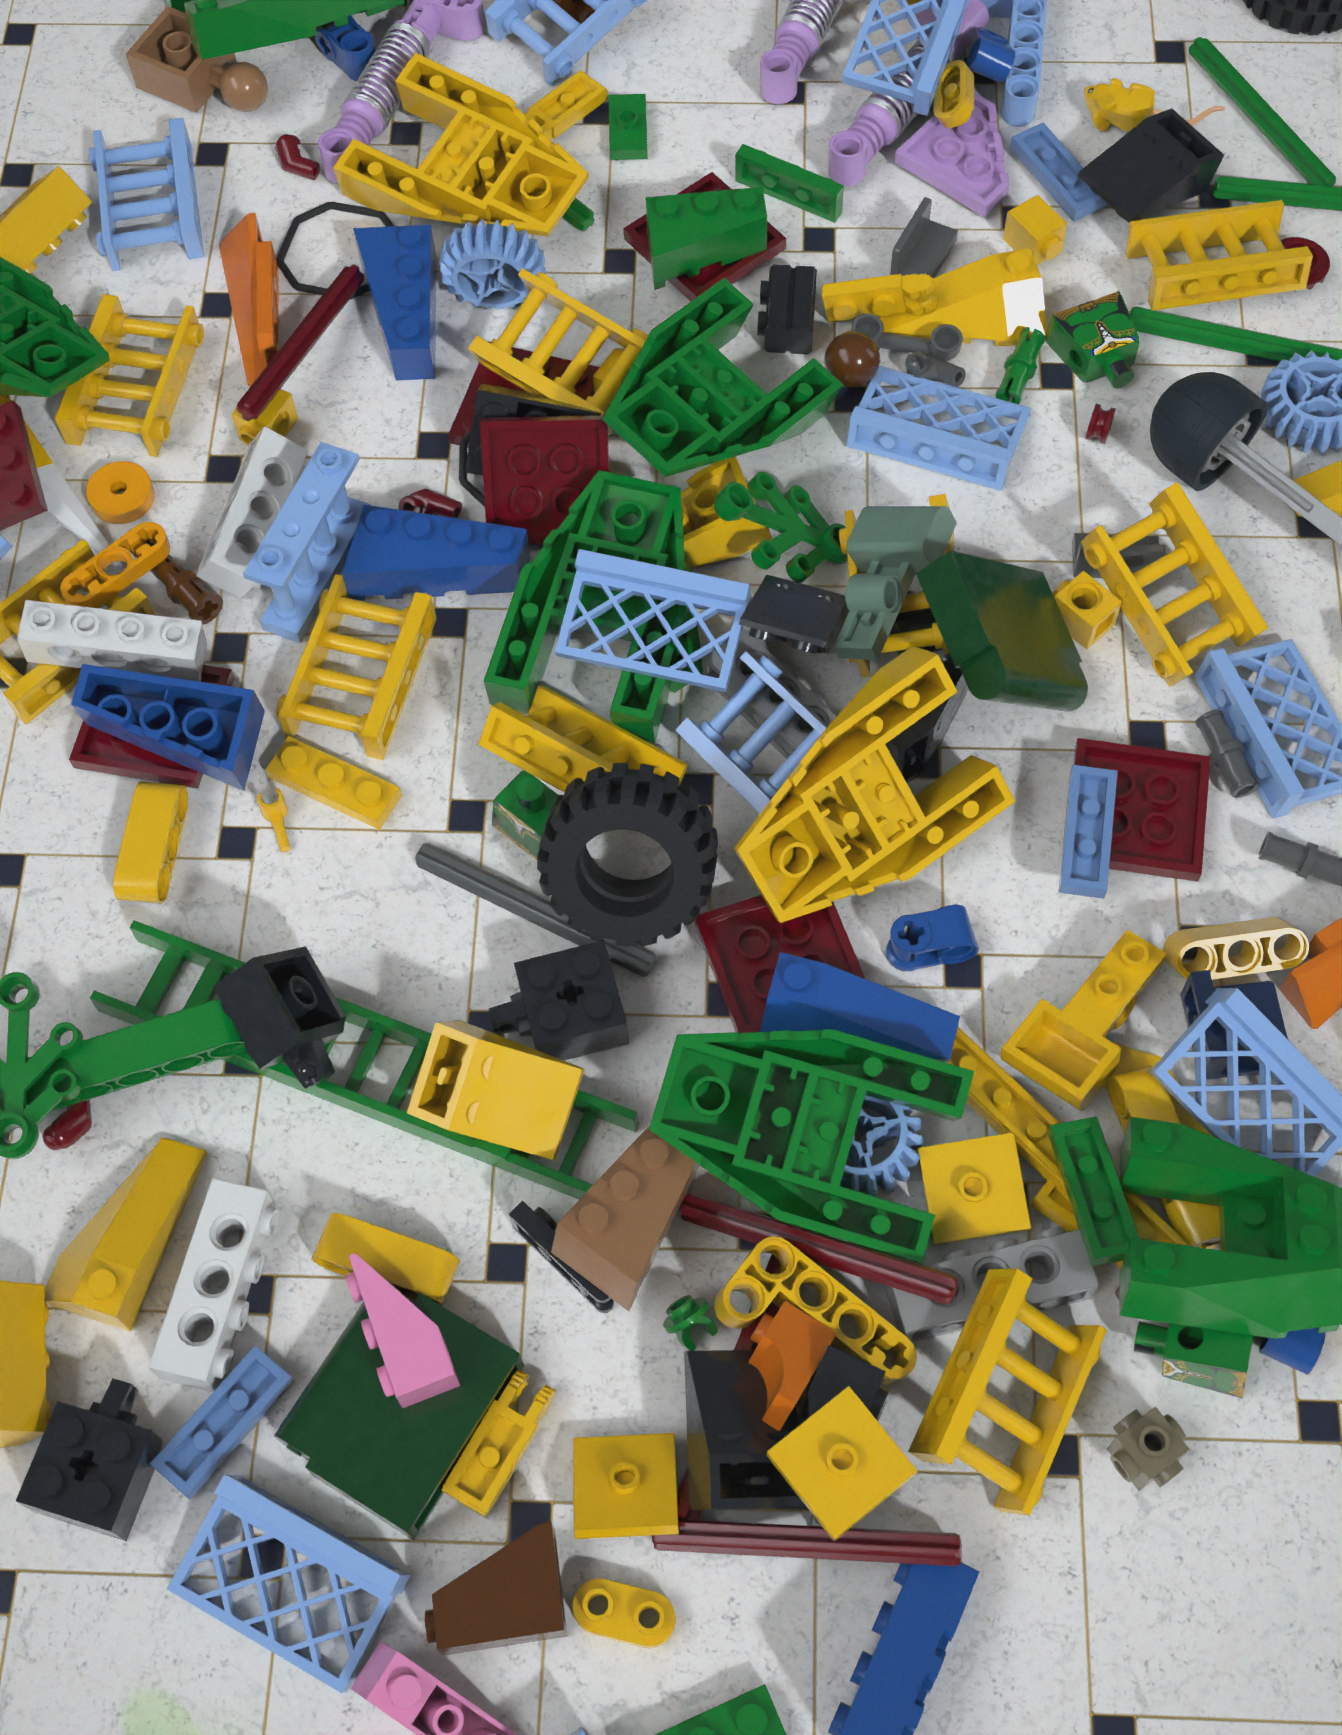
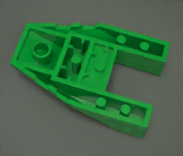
[164,0,405,60]
[0,257,110,397]
[602,278,843,477]
[484,470,688,743]
[649,1029,974,1263]
[1119,1117,1342,1339]

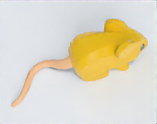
[1084,78,1225,133]

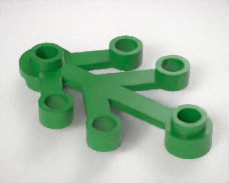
[714,471,848,583]
[0,972,83,1159]

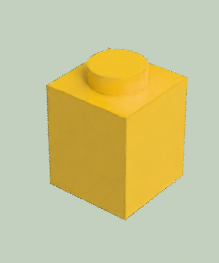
[1003,194,1067,265]

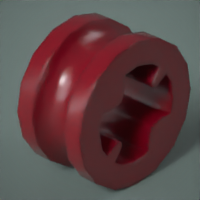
[1085,403,1116,444]

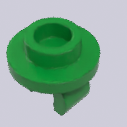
[663,1295,717,1351]

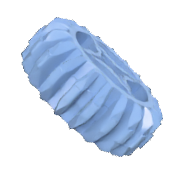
[439,219,546,310]
[1260,350,1342,455]
[840,1095,923,1197]

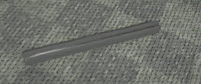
[415,843,656,977]

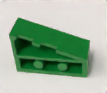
[645,187,767,290]

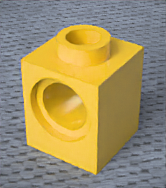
[231,389,298,446]
[1053,571,1122,650]

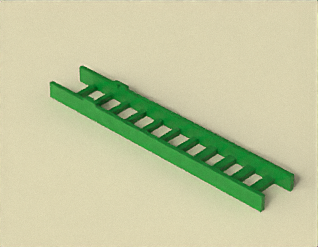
[90,920,639,1200]

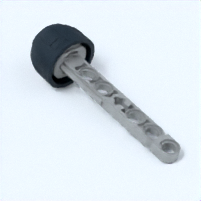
[1150,372,1342,546]

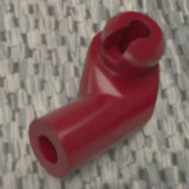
[275,134,320,180]
[398,489,462,519]
[42,1100,92,1150]

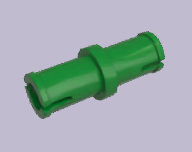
[995,327,1046,404]

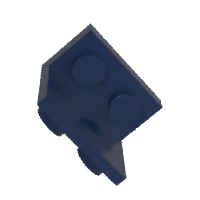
[1180,970,1288,1080]

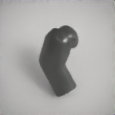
[905,351,966,387]

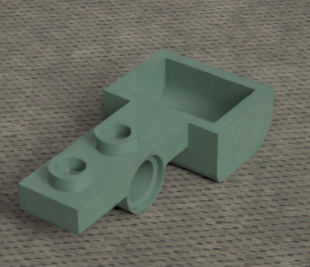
[833,506,957,660]

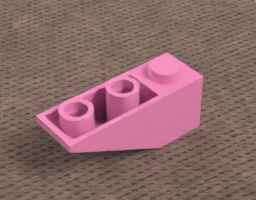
[345,1253,460,1408]
[350,1641,517,1735]

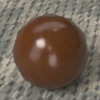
[824,331,881,388]

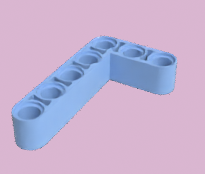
[981,0,1047,127]

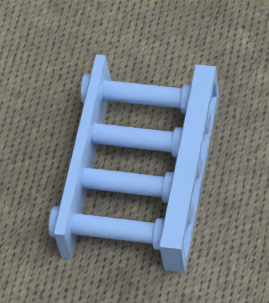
[485,0,647,86]
[89,117,204,271]
[243,442,371,643]
[675,651,828,814]

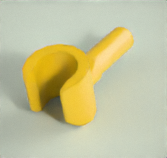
[257,788,291,852]

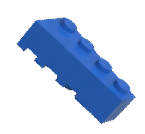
[353,225,436,381]
[342,505,531,601]
[71,664,265,791]
[828,1562,980,1735]

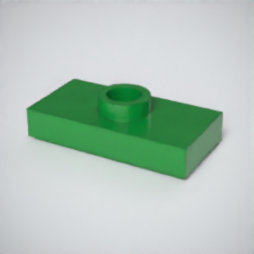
[609,94,648,160]

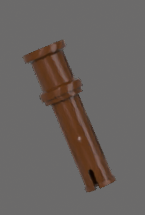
[129,529,223,625]

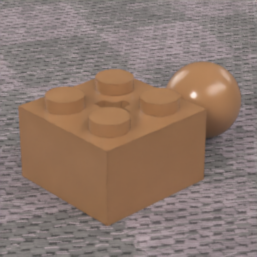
[126,6,268,113]

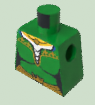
[1046,291,1140,388]
[492,770,558,860]
[1134,1321,1253,1398]

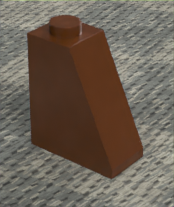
[425,1521,568,1656]

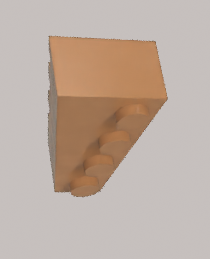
[551,1125,700,1311]

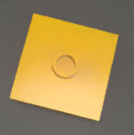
[918,1132,1032,1246]
[766,1386,918,1541]
[573,1433,679,1539]

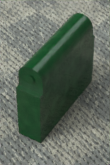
[916,550,1088,712]
[274,1293,524,1541]

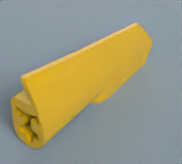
[1104,1042,1220,1249]

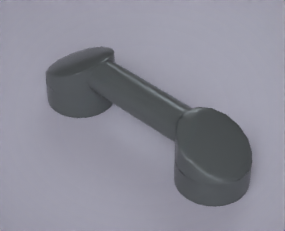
[851,313,963,362]

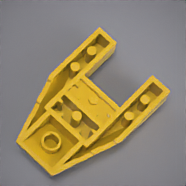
[333,52,589,237]
[734,646,1016,923]

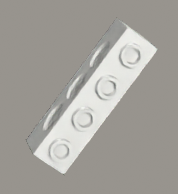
[196,426,308,599]
[17,600,207,682]
[148,1178,279,1391]

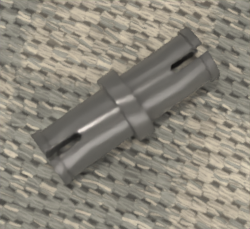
[1196,709,1259,798]
[1258,832,1342,888]

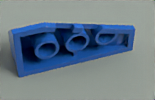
[760,952,960,1062]

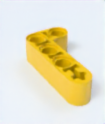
[714,1236,917,1386]

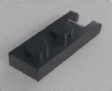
[509,1200,614,1313]

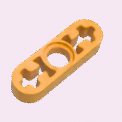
[60,522,170,608]

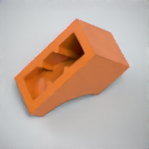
[748,1301,837,1431]

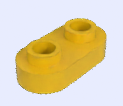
[934,60,974,128]
[572,1578,676,1649]

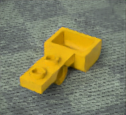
[1000,930,1167,1111]

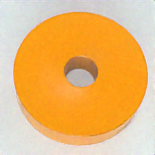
[86,461,155,524]

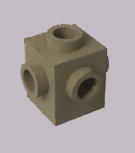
[1106,1407,1190,1491]

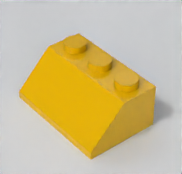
[0,166,92,274]
[0,1281,51,1448]

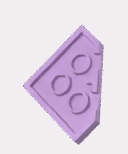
[895,92,1010,218]

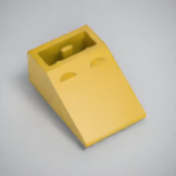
[407,1020,584,1160]

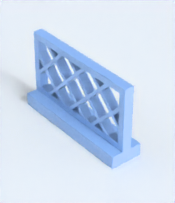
[842,0,970,116]
[846,366,1031,491]
[555,549,752,692]
[1194,639,1342,818]
[1149,988,1342,1177]
[167,1474,411,1693]

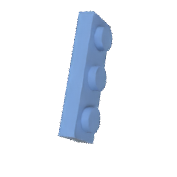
[1010,122,1106,222]
[1058,765,1117,899]
[150,1346,294,1500]

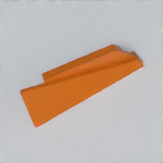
[219,213,280,387]
[1279,917,1342,1029]

